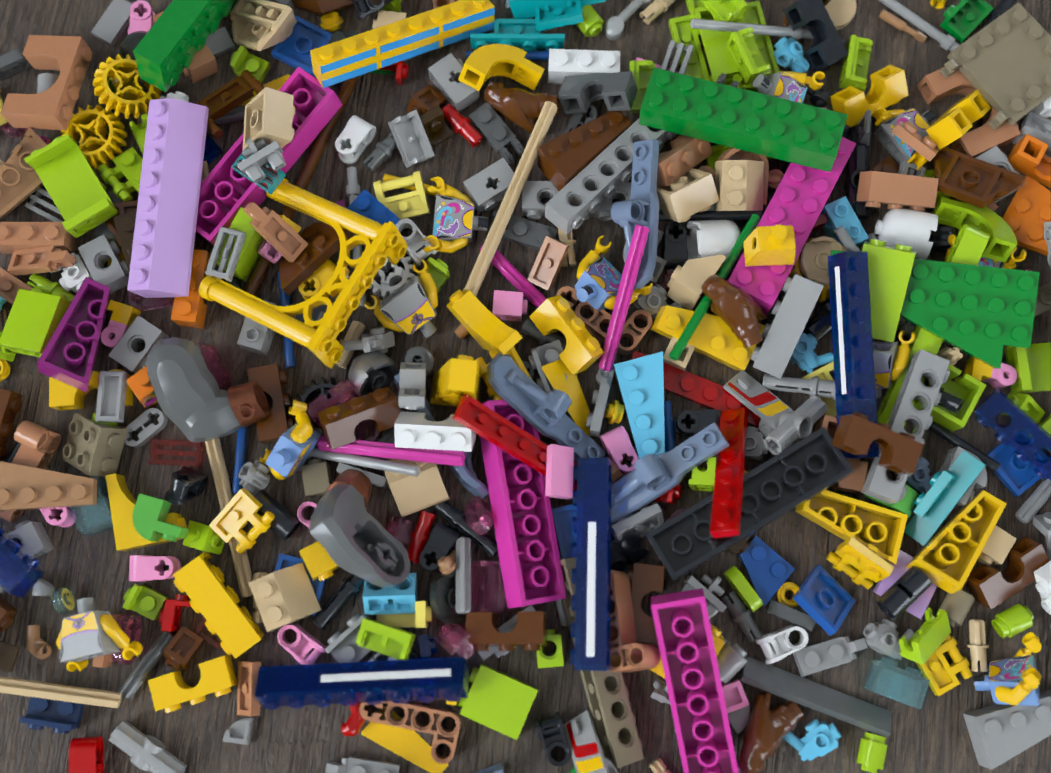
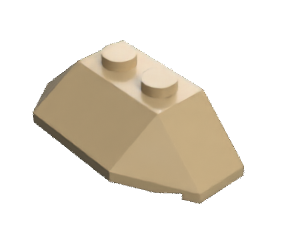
[230,0,297,51]

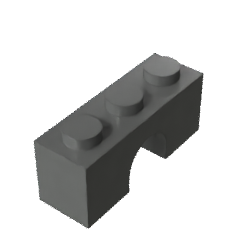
[558,71,638,114]

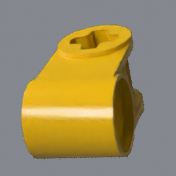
[298,259,337,300]

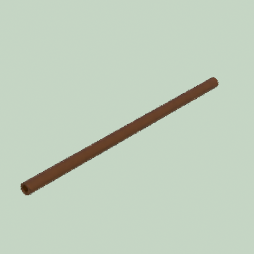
[245,76,359,297]

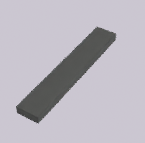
[740,656,892,738]

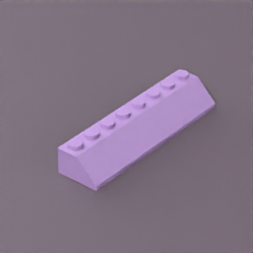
[127,98,209,298]

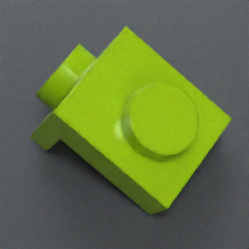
[182,520,225,555]

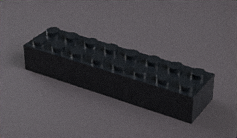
[646,427,854,581]

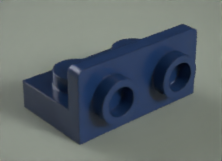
[19,697,85,734]

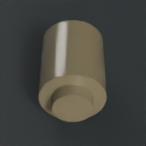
[937,590,975,628]

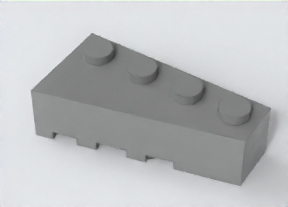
[750,274,824,379]
[963,689,1051,770]

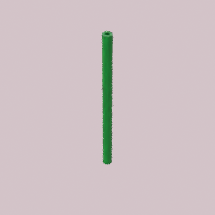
[669,214,761,361]

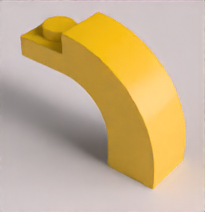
[458,44,545,91]

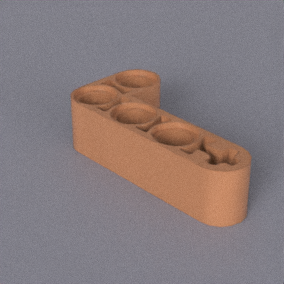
[556,286,652,355]
[0,421,61,523]
[596,569,660,672]
[360,694,461,764]

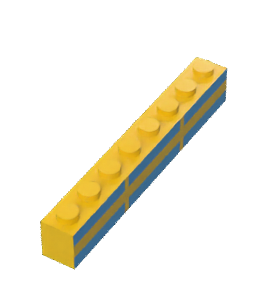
[310,0,495,88]

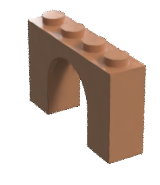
[1,35,93,130]
[917,67,1021,158]

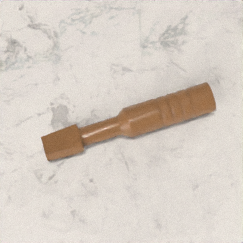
[878,9,927,43]

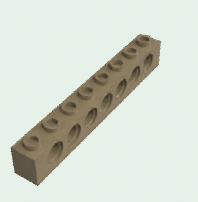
[560,553,644,768]

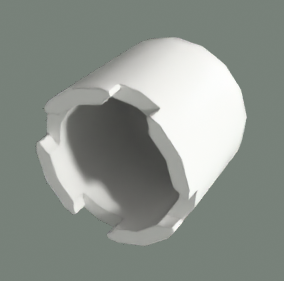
[874,209,938,259]
[686,220,741,265]

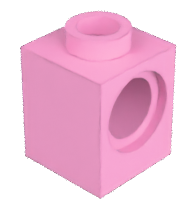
[492,290,528,322]

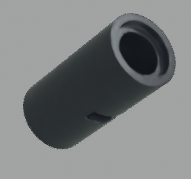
[254,489,301,541]
[876,566,932,620]

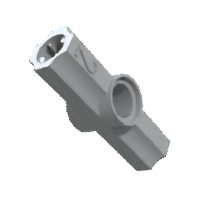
[763,396,828,455]
[109,720,187,773]

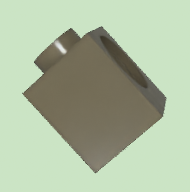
[301,459,333,498]

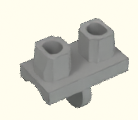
[237,138,286,183]
[681,574,727,619]

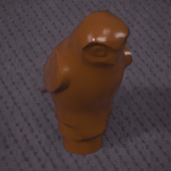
[484,82,560,134]
[701,274,768,348]
[738,692,804,773]

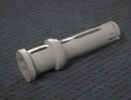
[762,374,841,401]

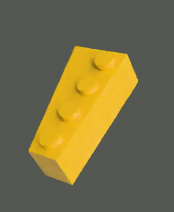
[650,305,765,371]
[429,355,481,407]
[795,490,908,565]
[905,490,1007,594]
[173,552,264,659]

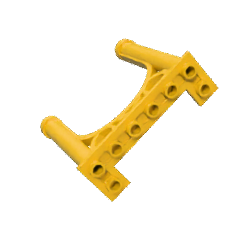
[199,178,408,369]

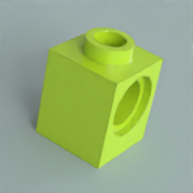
[536,629,564,668]

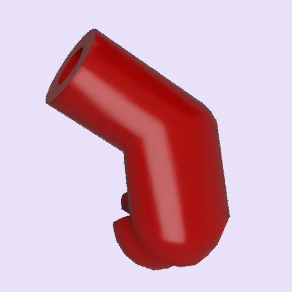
[341,696,365,737]

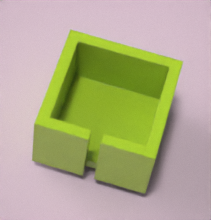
[913,364,986,431]

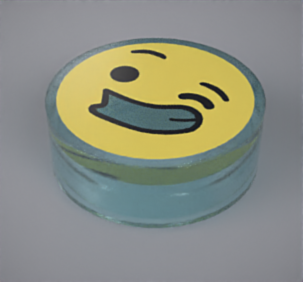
[52,587,75,615]

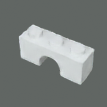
[548,49,620,84]
[394,411,476,452]

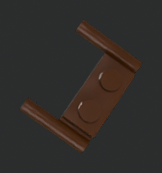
[194,70,265,138]

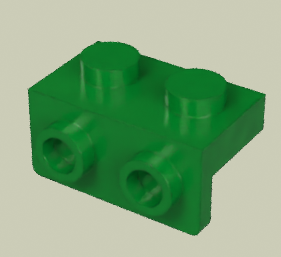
[940,0,994,44]

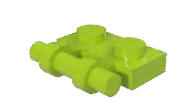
[98,147,143,202]

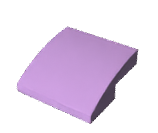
[873,550,937,619]

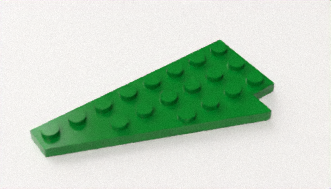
[827,250,1040,369]

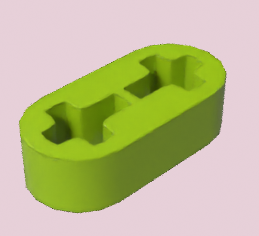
[723,565,763,612]

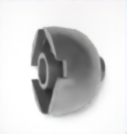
[348,351,399,397]

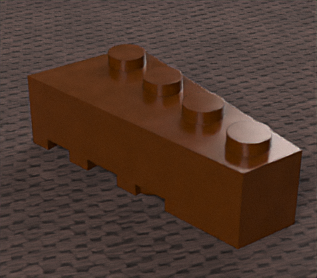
[537,111,632,191]

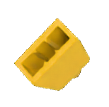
[743,224,796,266]

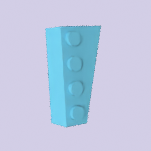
[613,351,665,459]

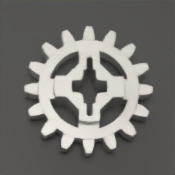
[369,256,415,299]

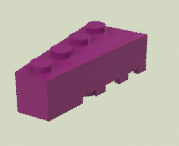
[37,277,110,393]

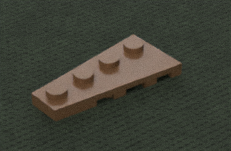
[0,127,47,221]
[0,461,97,511]

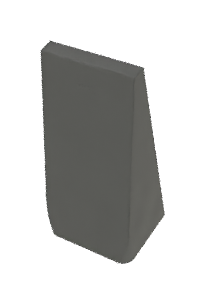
[852,110,871,152]

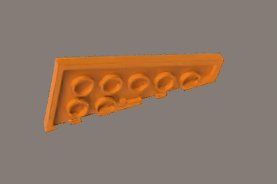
[1002,174,1051,256]

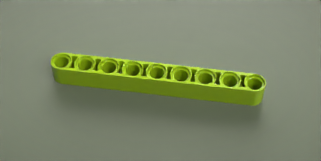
[873,224,990,426]

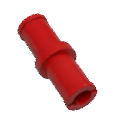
[442,103,484,148]
[408,510,436,563]

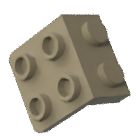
[63,413,128,476]

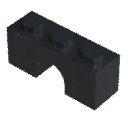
[783,0,848,73]

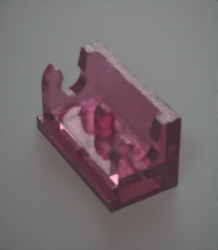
[470,561,505,613]

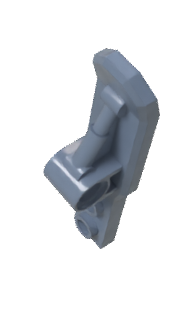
[611,139,660,289]
[487,354,606,472]
[394,373,489,500]
[587,423,730,526]

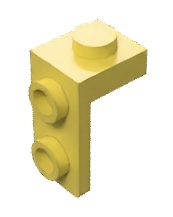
[377,601,432,628]

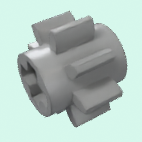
[238,460,270,493]

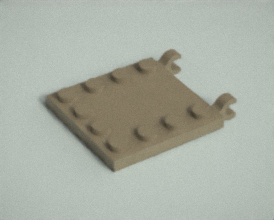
[939,2,1051,130]

